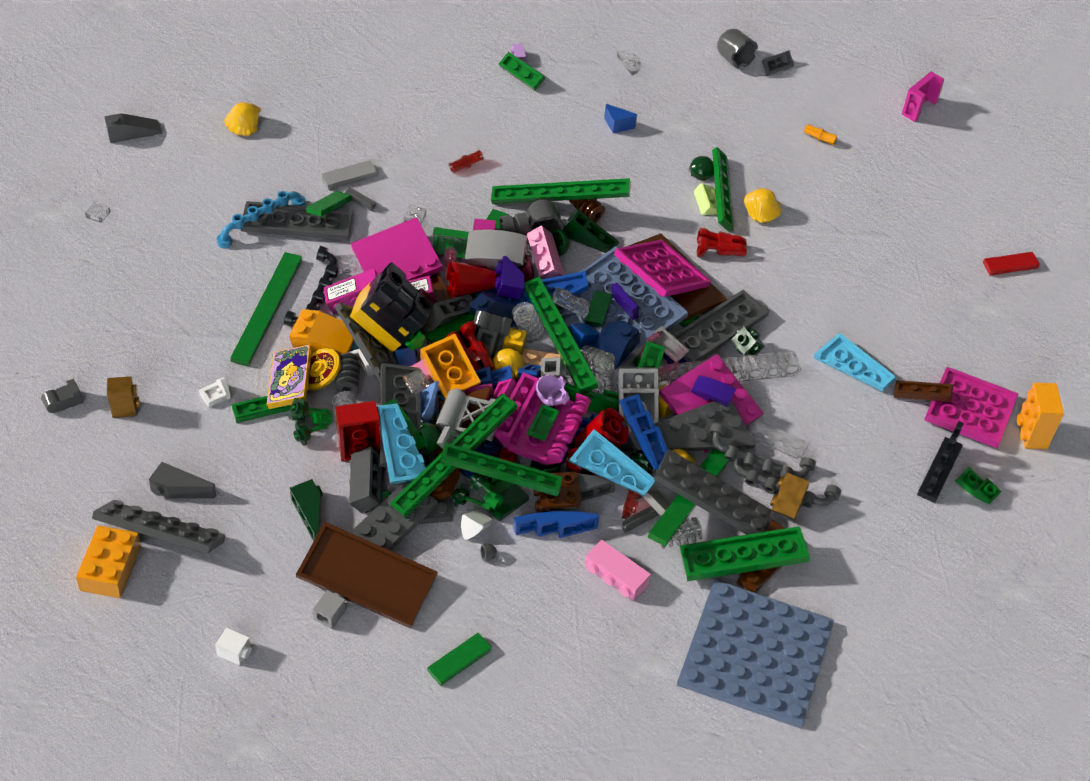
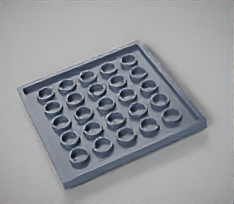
[556,246,688,379]
[677,579,834,729]

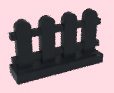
[917,421,964,503]

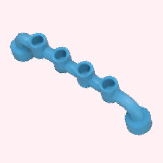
[217,191,306,249]

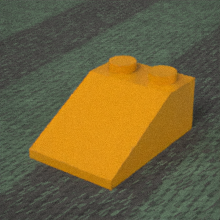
[289,309,354,356]
[420,334,481,399]

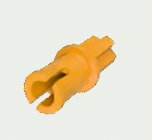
[804,124,837,145]

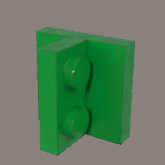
[433,227,469,259]

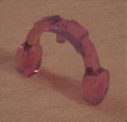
[443,247,457,281]
[639,331,680,373]

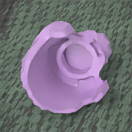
[536,374,570,407]

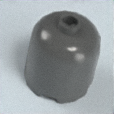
[717,29,758,69]
[526,200,564,233]

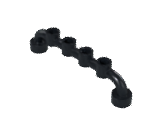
[284,246,338,327]

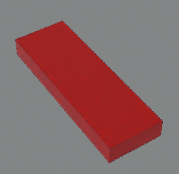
[983,252,1040,275]

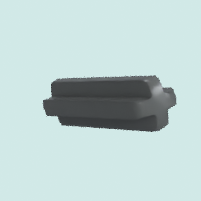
[345,188,376,211]
[620,506,657,532]

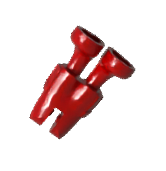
[697,227,747,257]
[445,321,495,371]

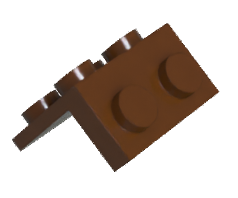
[533,472,582,513]

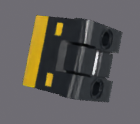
[350,262,434,352]

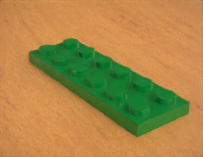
[679,526,810,582]

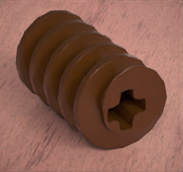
[569,199,605,223]

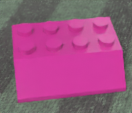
[495,372,591,465]

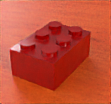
[335,401,380,462]

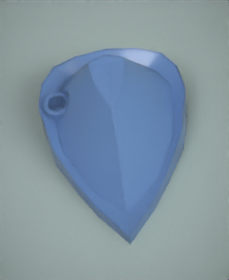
[420,381,440,423]

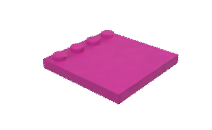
[351,217,443,281]
[614,240,711,297]
[659,354,764,453]
[924,367,1019,448]

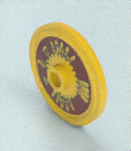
[307,348,341,391]

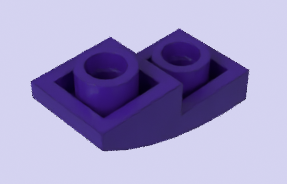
[690,375,736,407]

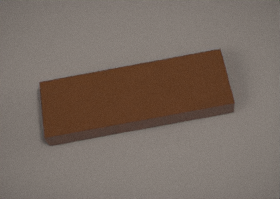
[894,380,954,402]

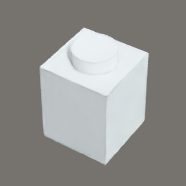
[215,628,252,665]

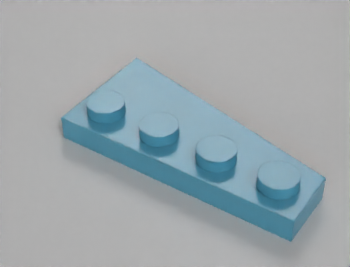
[814,333,896,392]
[377,404,426,484]
[569,430,655,496]

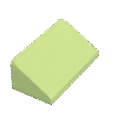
[694,183,717,215]

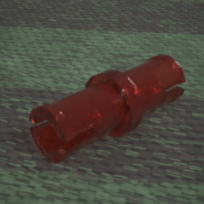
[449,150,484,173]

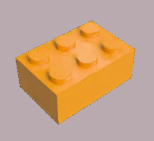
[1017,383,1064,449]
[76,525,141,598]

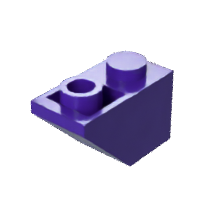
[495,256,524,300]

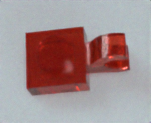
[622,490,643,519]

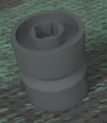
[499,212,530,235]

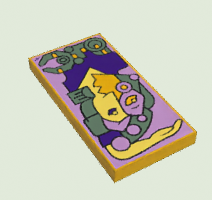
[267,344,312,409]

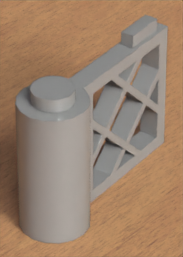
[435,388,496,441]

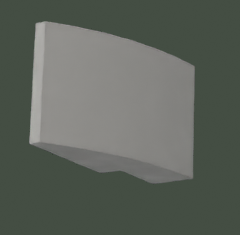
[465,230,527,270]
[619,368,659,428]

